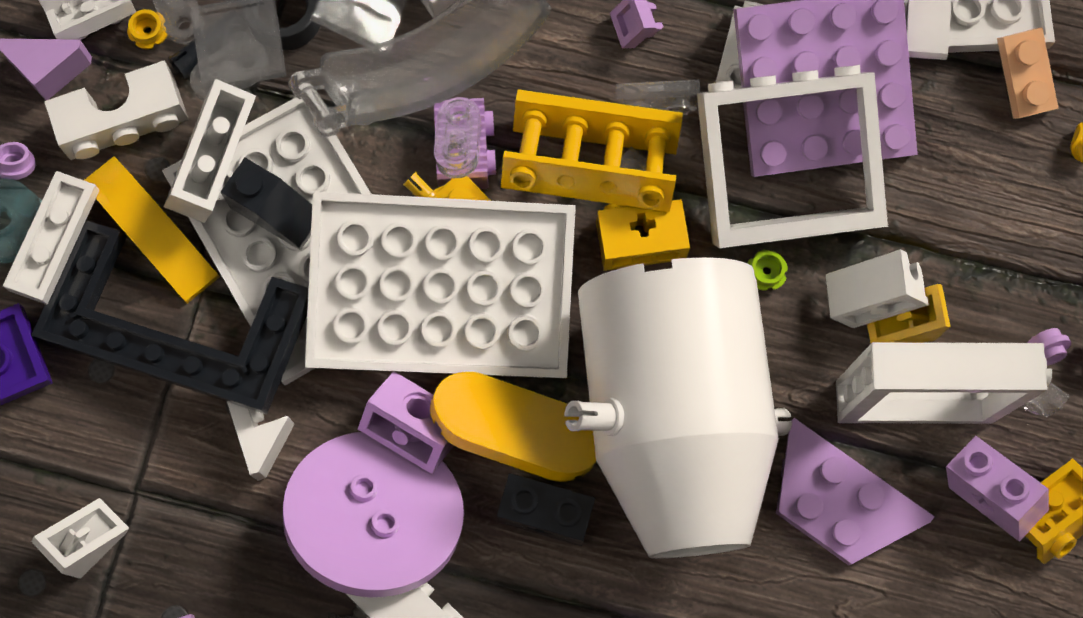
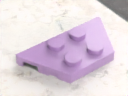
[776,418,935,565]

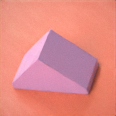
[0,39,92,100]

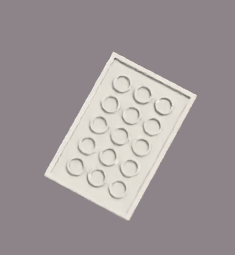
[162,90,371,385]
[305,191,576,378]

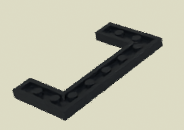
[31,221,308,415]

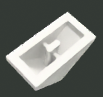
[31,498,129,579]

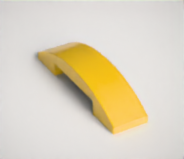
[84,156,220,304]

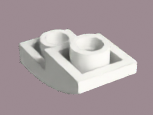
[906,0,951,60]

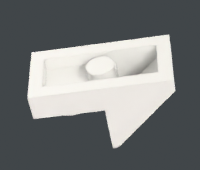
[227,402,294,481]

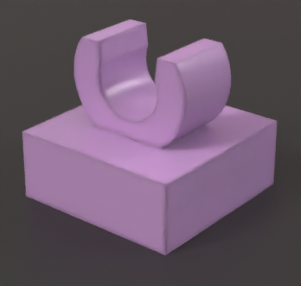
[610,0,663,49]

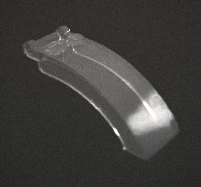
[288,0,551,137]

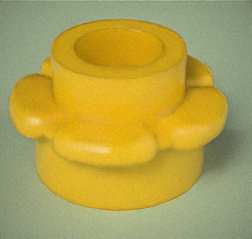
[127,9,168,49]

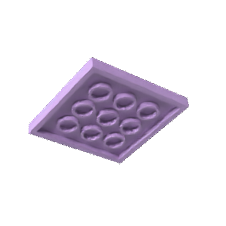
[733,0,918,177]

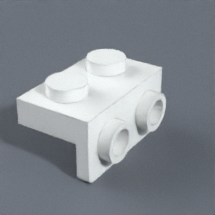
[38,0,136,40]

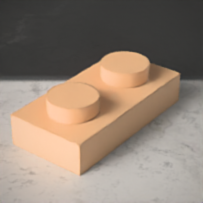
[997,27,1058,119]

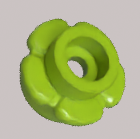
[747,250,788,291]

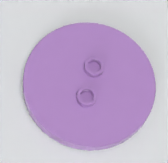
[283,432,464,597]

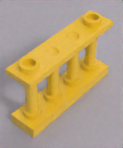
[501,89,683,212]

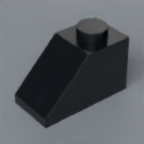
[221,157,312,251]

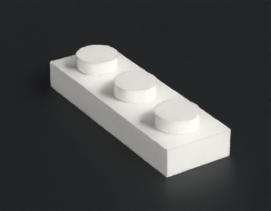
[3,171,99,304]

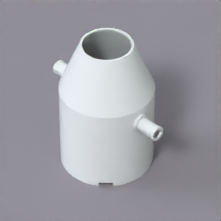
[564,257,792,558]

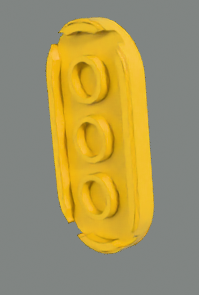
[430,372,596,482]

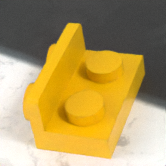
[1025,458,1083,564]

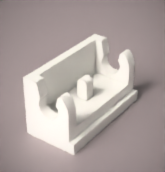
[825,249,929,328]

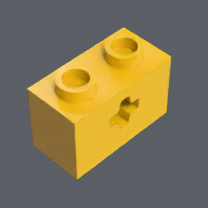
[596,199,690,271]

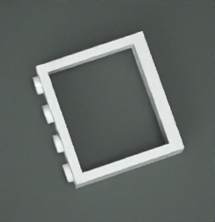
[697,65,888,248]
[836,342,1052,424]

